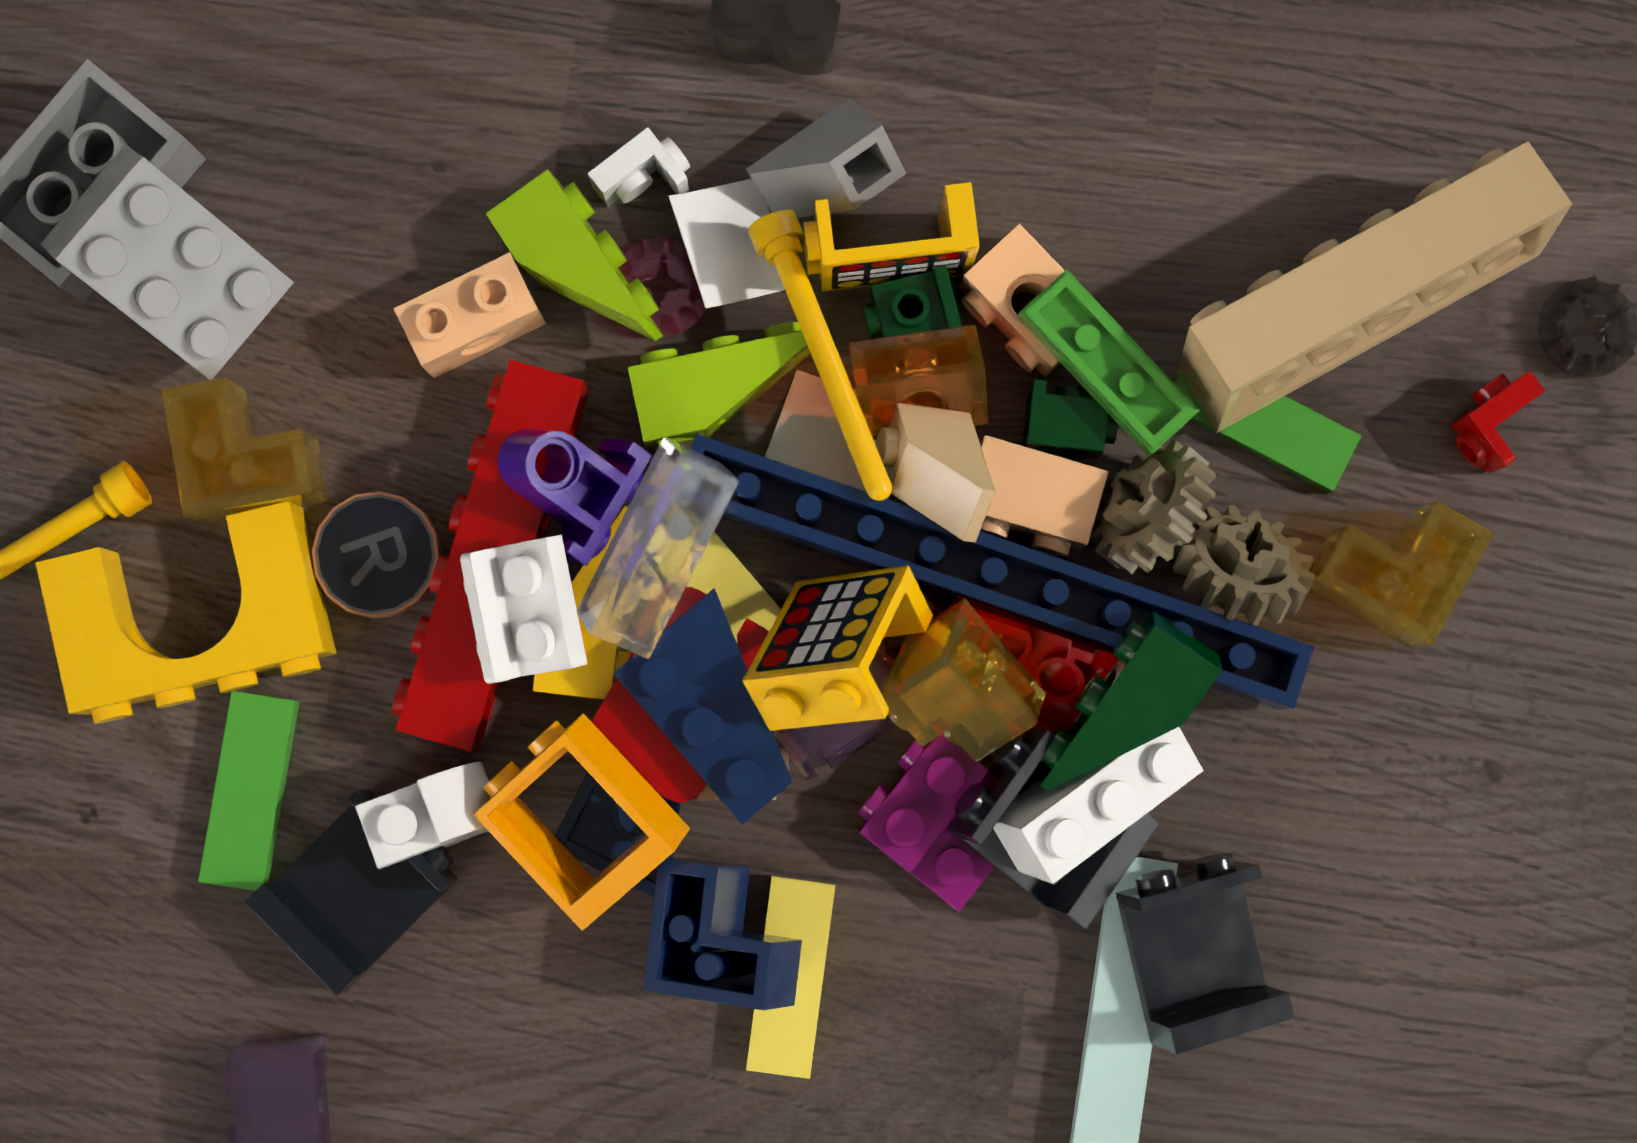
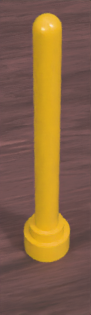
[748,210,892,501]
[0,461,152,580]

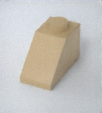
[876,403,995,542]

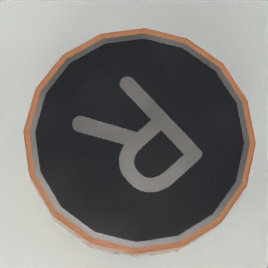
[312,491,442,619]

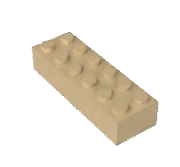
[1177,141,1572,433]

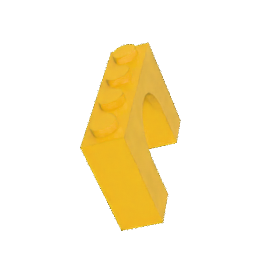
[35,501,337,724]

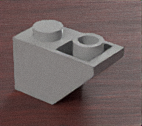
[746,98,906,218]

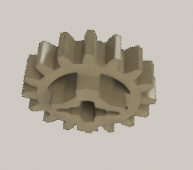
[1090,440,1216,574]
[1172,505,1315,626]

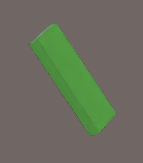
[1017,269,1200,457]
[1174,373,1362,494]
[198,691,300,891]

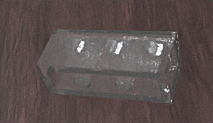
[577,436,740,659]

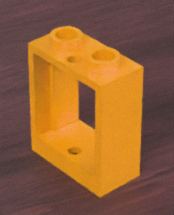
[474,713,690,931]

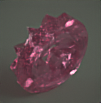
[618,235,707,337]

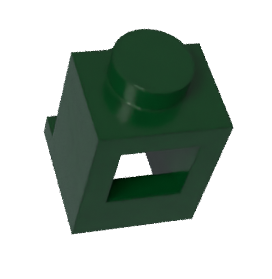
[862,265,962,356]
[1022,379,1118,460]

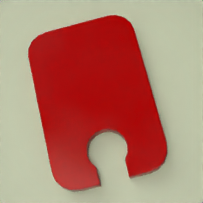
[591,587,769,802]

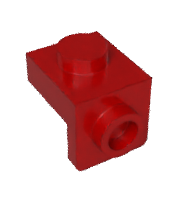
[1451,371,1545,474]

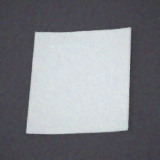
[668,179,785,308]
[765,370,896,492]

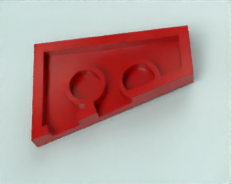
[918,596,1119,733]

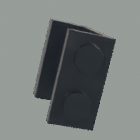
[947,725,1160,929]
[244,789,458,996]
[1116,853,1295,1054]

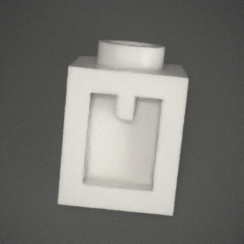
[588,127,691,207]

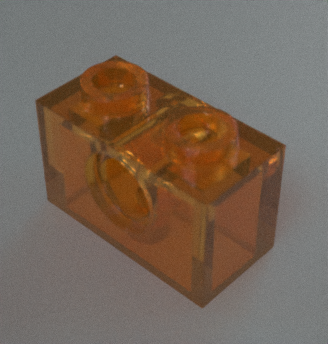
[849,325,988,440]

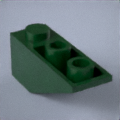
[1040,611,1223,792]

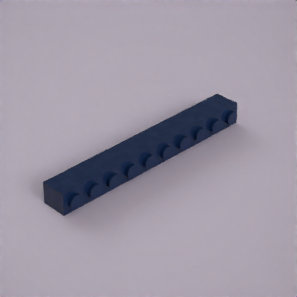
[675,434,1315,710]

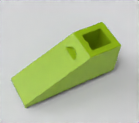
[486,169,663,341]
[628,322,811,450]

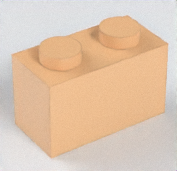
[980,435,1109,557]

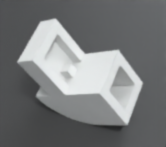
[355,762,491,869]

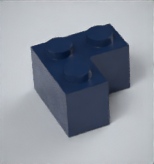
[643,858,802,1010]

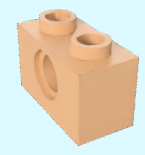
[960,223,1065,378]
[393,252,546,378]

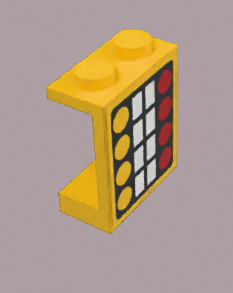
[803,182,980,292]
[742,565,933,731]

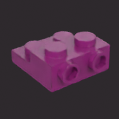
[857,731,994,912]

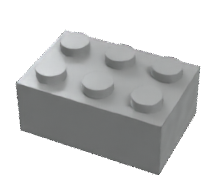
[0,59,206,302]
[41,144,294,380]

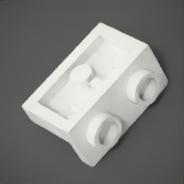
[460,535,587,684]

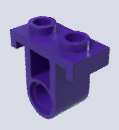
[498,429,652,566]

